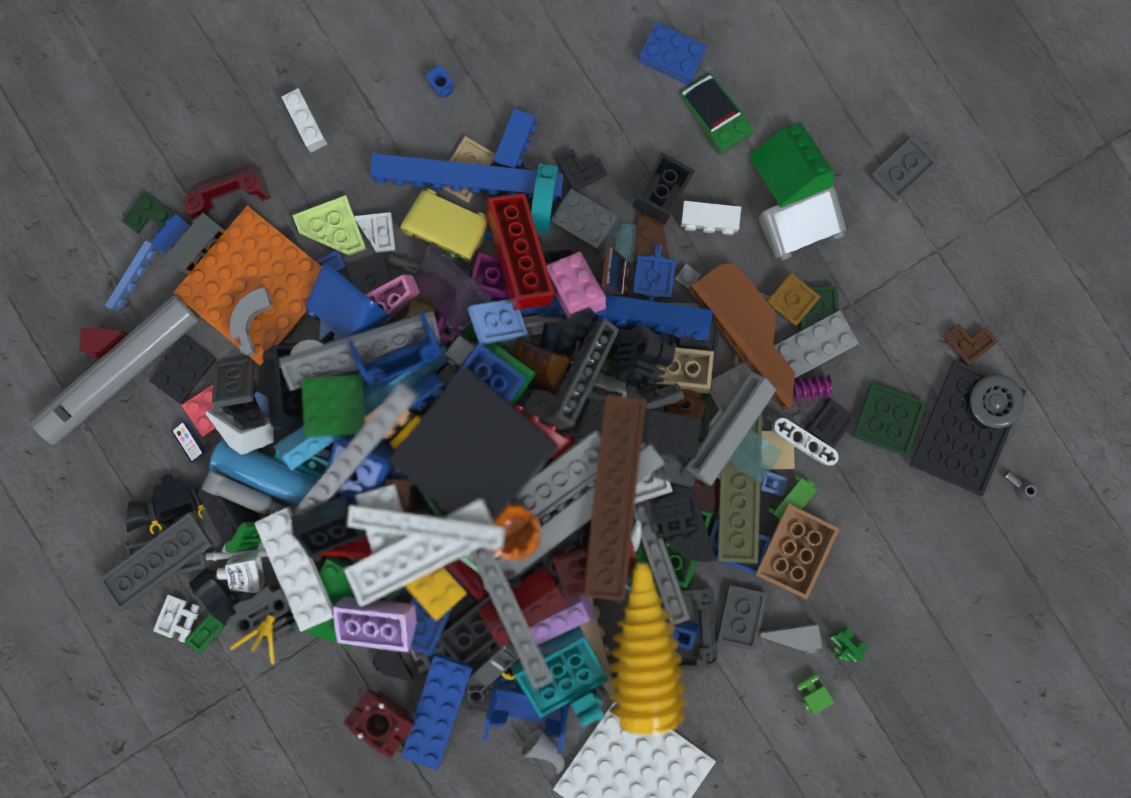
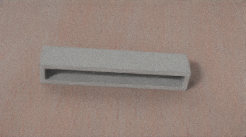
[686,373,776,486]

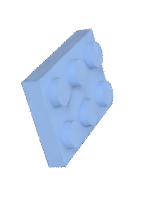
[468,300,528,345]

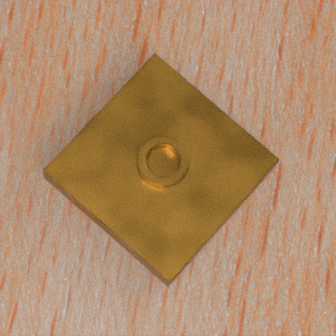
[767,272,821,327]

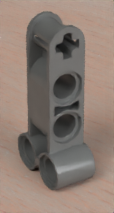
[464,642,519,705]

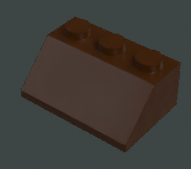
[512,339,570,395]

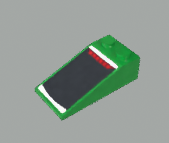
[679,73,754,156]

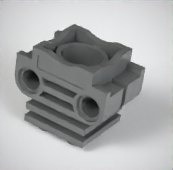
[228,584,295,648]

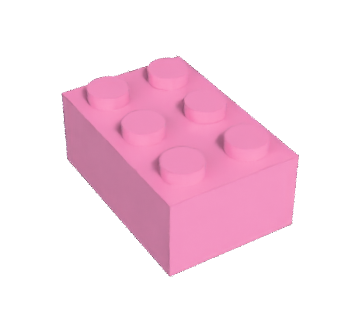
[546,252,606,319]

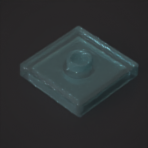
[728,429,783,484]

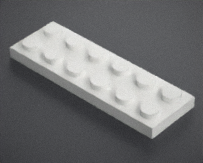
[254,507,334,632]

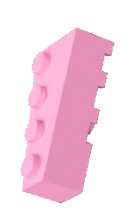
[366,275,420,327]

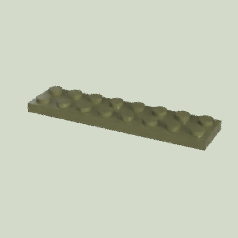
[717,405,762,564]

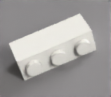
[282,89,327,152]
[680,201,741,235]

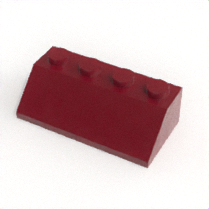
[478,566,568,648]

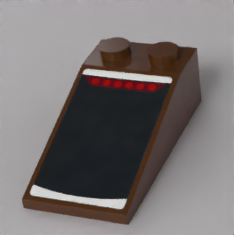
[600,245,629,297]

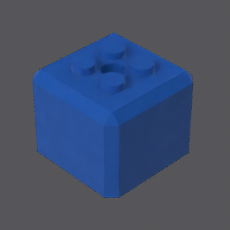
[325,435,397,505]

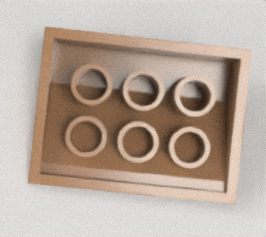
[755,504,840,599]

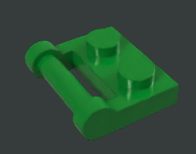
[225,522,262,553]

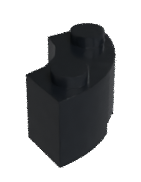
[189,568,239,624]

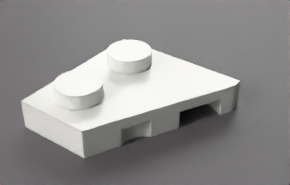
[355,212,396,253]

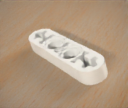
[771,418,838,466]

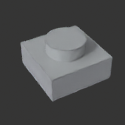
[674,264,701,290]

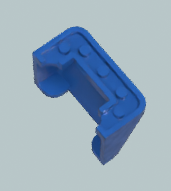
[305,263,390,339]

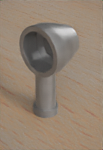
[1003,470,1037,500]

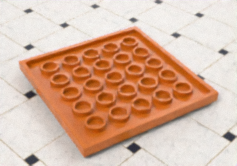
[173,205,322,366]

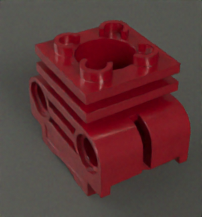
[342,689,416,759]

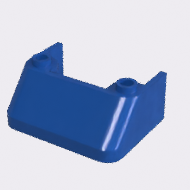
[349,310,441,385]
[483,676,570,754]

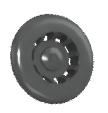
[970,374,1024,428]

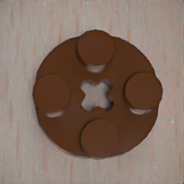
[666,389,705,419]

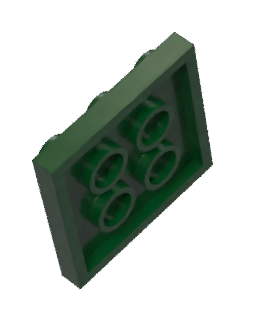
[852,383,927,457]

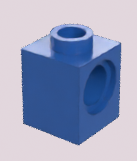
[425,65,455,98]

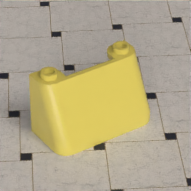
[400,188,489,265]

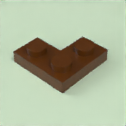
[943,324,998,366]

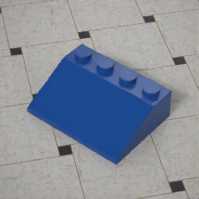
[445,343,527,402]

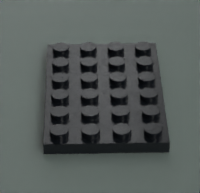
[910,360,1026,496]

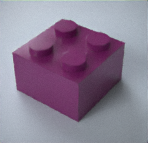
[467,252,508,302]

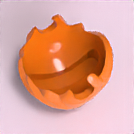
[491,505,542,560]

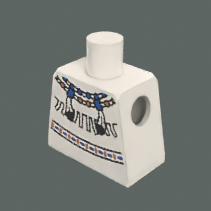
[217,551,266,593]

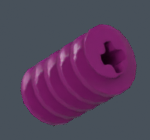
[793,374,832,402]

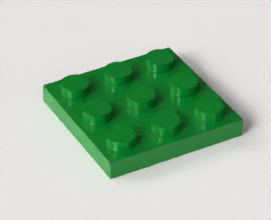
[302,375,365,438]

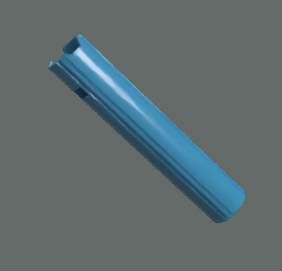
[209,438,367,535]

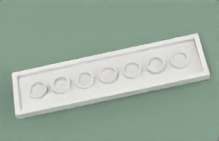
[344,500,495,607]

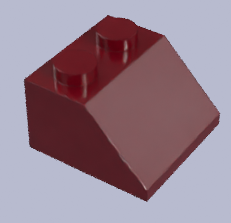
[79,328,128,359]

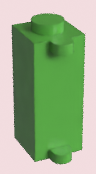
[767,474,817,521]

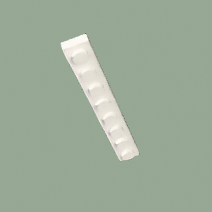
[348,506,505,549]

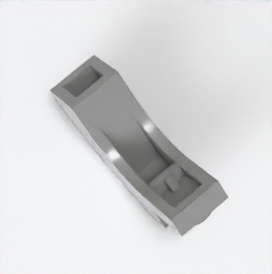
[230,287,274,357]

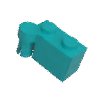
[571,690,605,727]

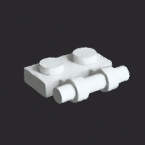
[153,594,200,642]

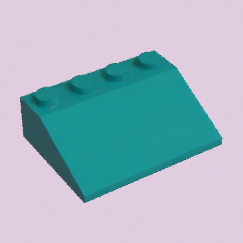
[511,625,609,718]

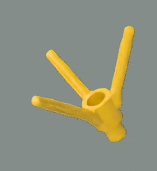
[230,614,275,664]

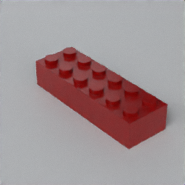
[485,193,555,311]

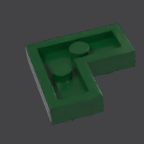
[122,191,175,234]

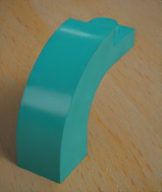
[531,163,558,234]

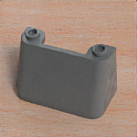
[657,588,718,670]

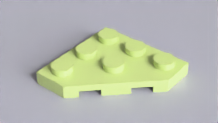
[292,195,367,256]

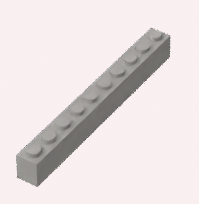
[496,440,665,579]

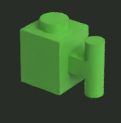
[796,673,834,715]

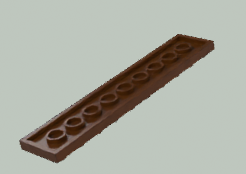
[583,395,646,600]

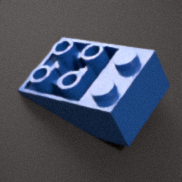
[410,371,446,414]

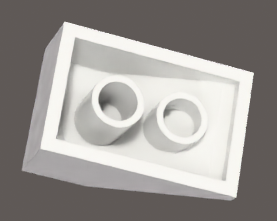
[206,407,274,455]

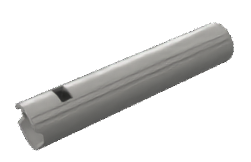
[29,294,199,445]

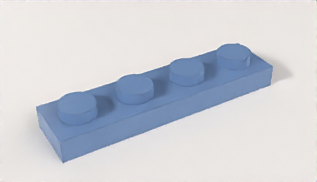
[105,240,157,312]

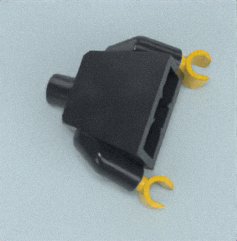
[147,475,209,534]

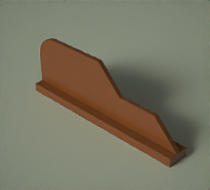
[688,264,795,411]

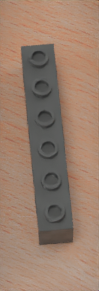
[545,319,619,430]

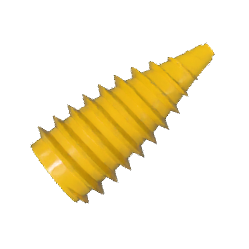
[609,563,686,735]

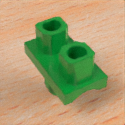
[829,627,867,663]

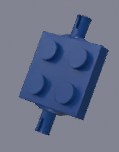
[633,244,676,302]

